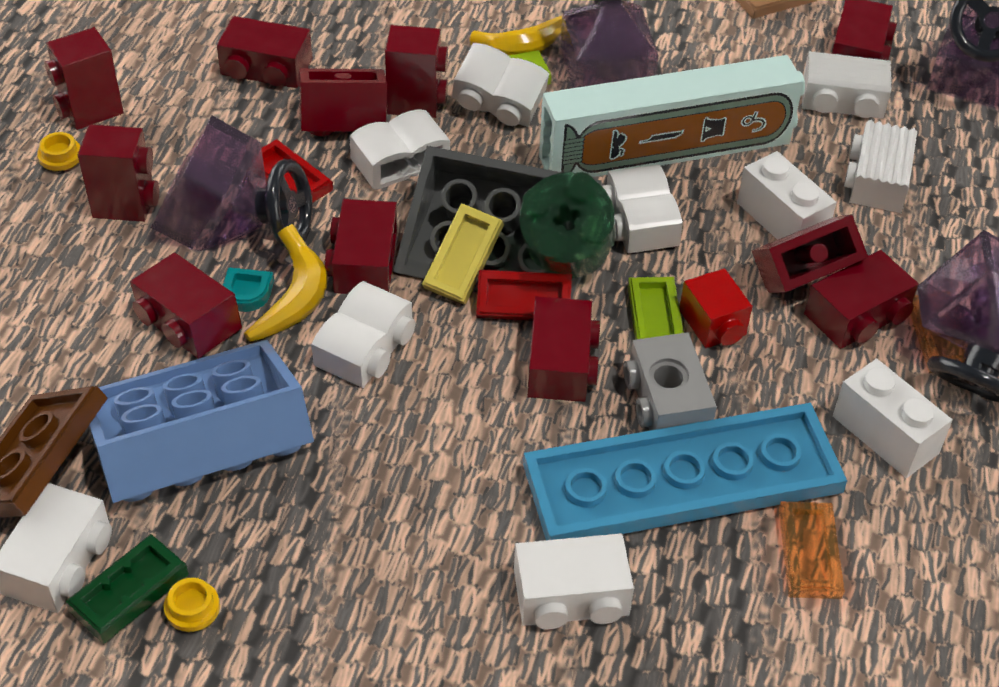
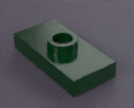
[65,534,189,644]

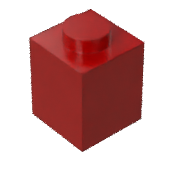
[679,268,753,349]

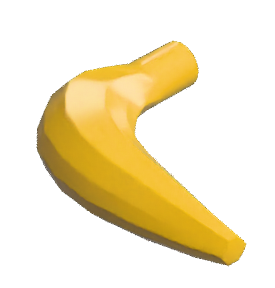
[470,15,569,55]
[244,224,327,342]

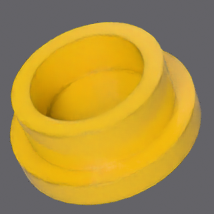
[37,132,80,171]
[164,578,220,632]

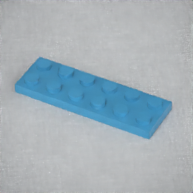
[523,402,847,540]

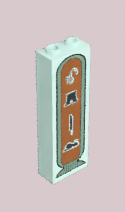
[539,55,805,178]

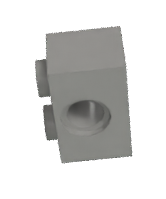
[623,332,717,431]

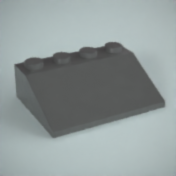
[393,146,603,299]

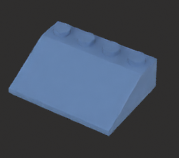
[88,340,314,503]

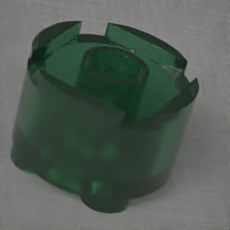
[520,172,616,278]

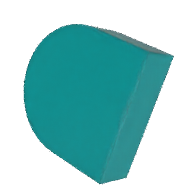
[223,267,275,312]

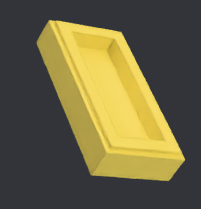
[422,203,504,305]

